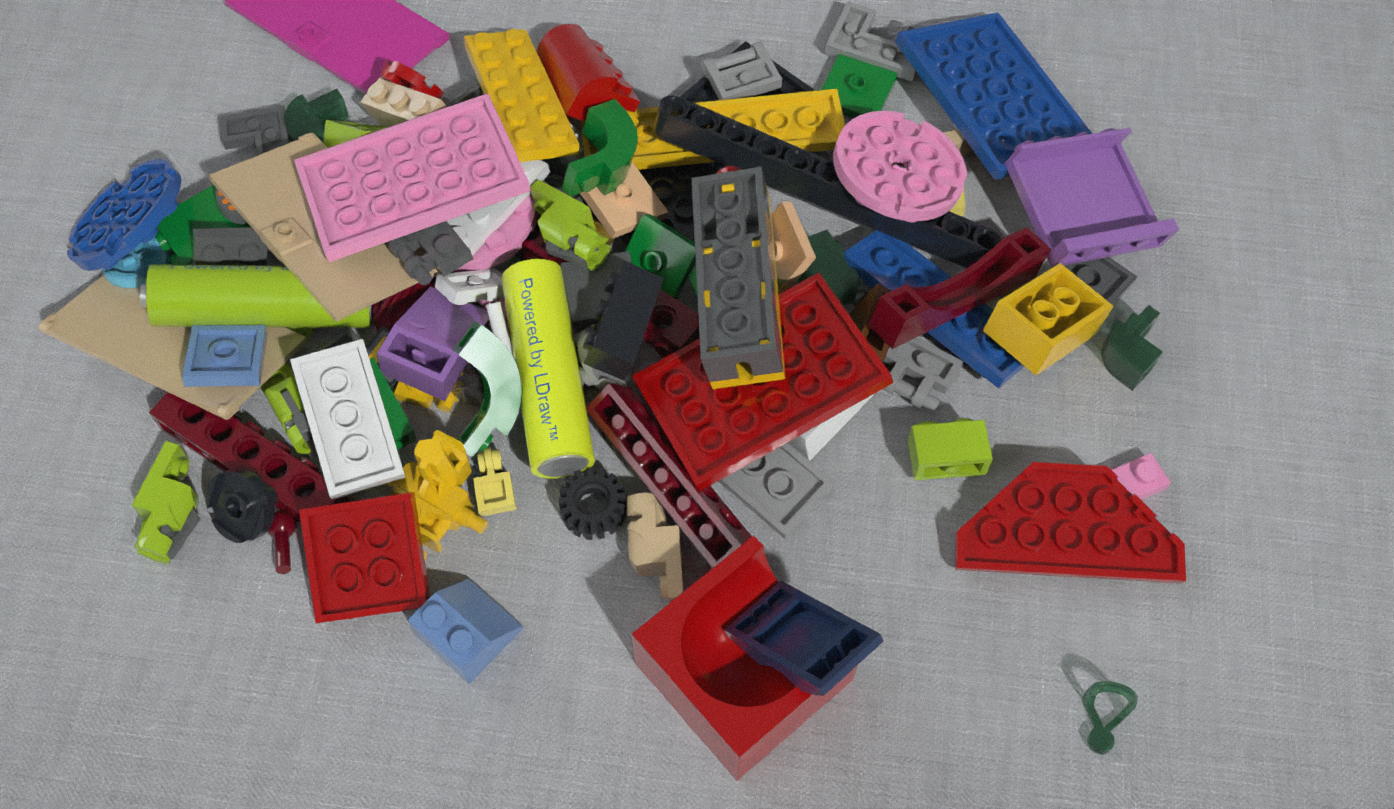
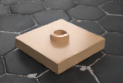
[580,162,668,239]
[772,201,816,295]

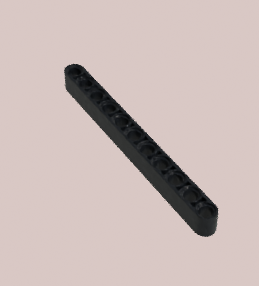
[654,95,1002,268]

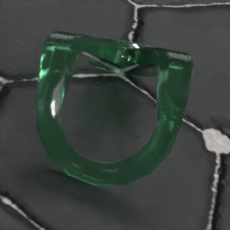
[1083,681,1138,755]

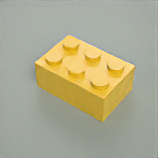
[983,263,1114,375]

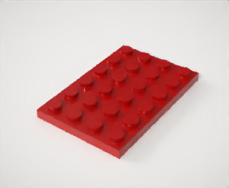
[632,273,893,491]

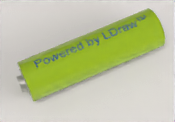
[140,264,371,328]

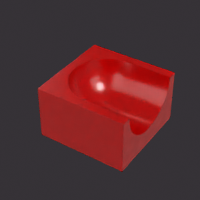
[632,535,858,781]

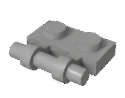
[882,338,963,412]

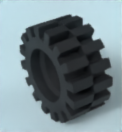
[558,467,627,540]

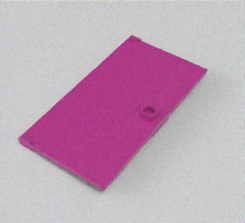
[225,0,450,94]

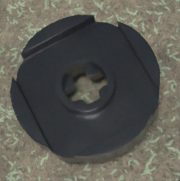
[205,466,278,543]

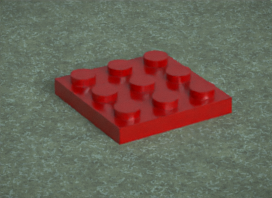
[299,492,430,624]

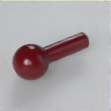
[268,511,296,574]

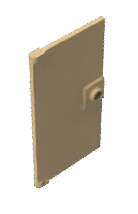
[209,132,440,322]
[39,275,307,420]

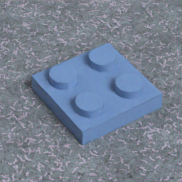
[182,325,267,387]

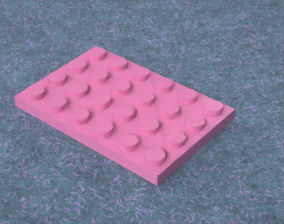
[294,93,531,262]

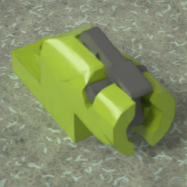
[530,179,611,271]
[260,362,313,454]
[132,441,200,564]

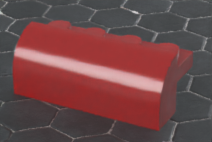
[536,24,641,121]

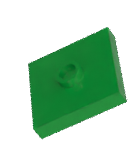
[821,54,898,118]
[625,213,696,300]

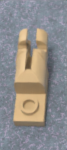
[626,493,684,603]

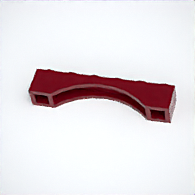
[869,227,1051,349]

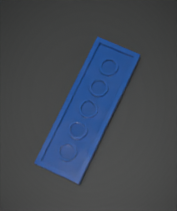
[839,230,1024,389]

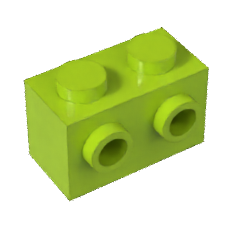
[907,418,993,481]

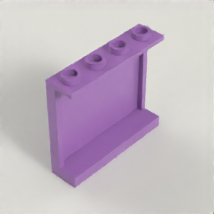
[1005,128,1179,268]

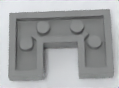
[825,2,927,82]

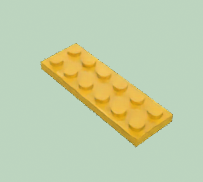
[464,29,579,162]

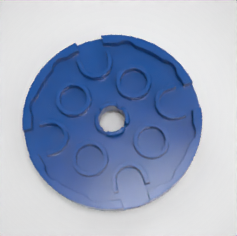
[67,159,182,271]

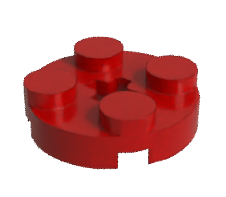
[380,59,444,99]

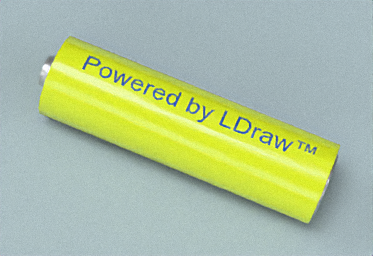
[501,259,595,479]

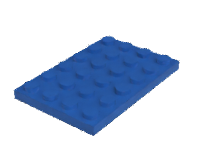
[895,12,1092,180]

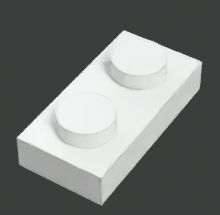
[435,268,504,305]

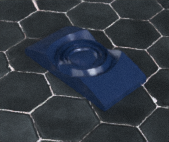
[724,581,884,696]

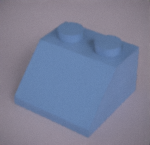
[407,579,523,684]

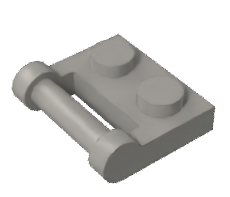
[701,42,782,100]

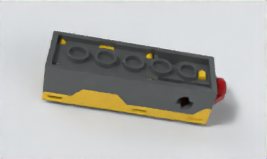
[692,166,785,389]

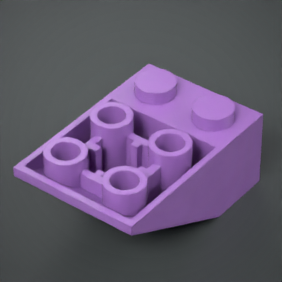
[377,286,490,401]

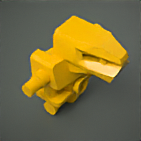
[386,430,488,560]

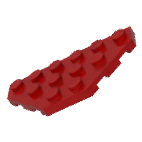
[955,462,1186,583]

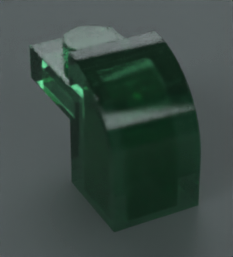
[284,89,350,142]
[1101,305,1163,391]

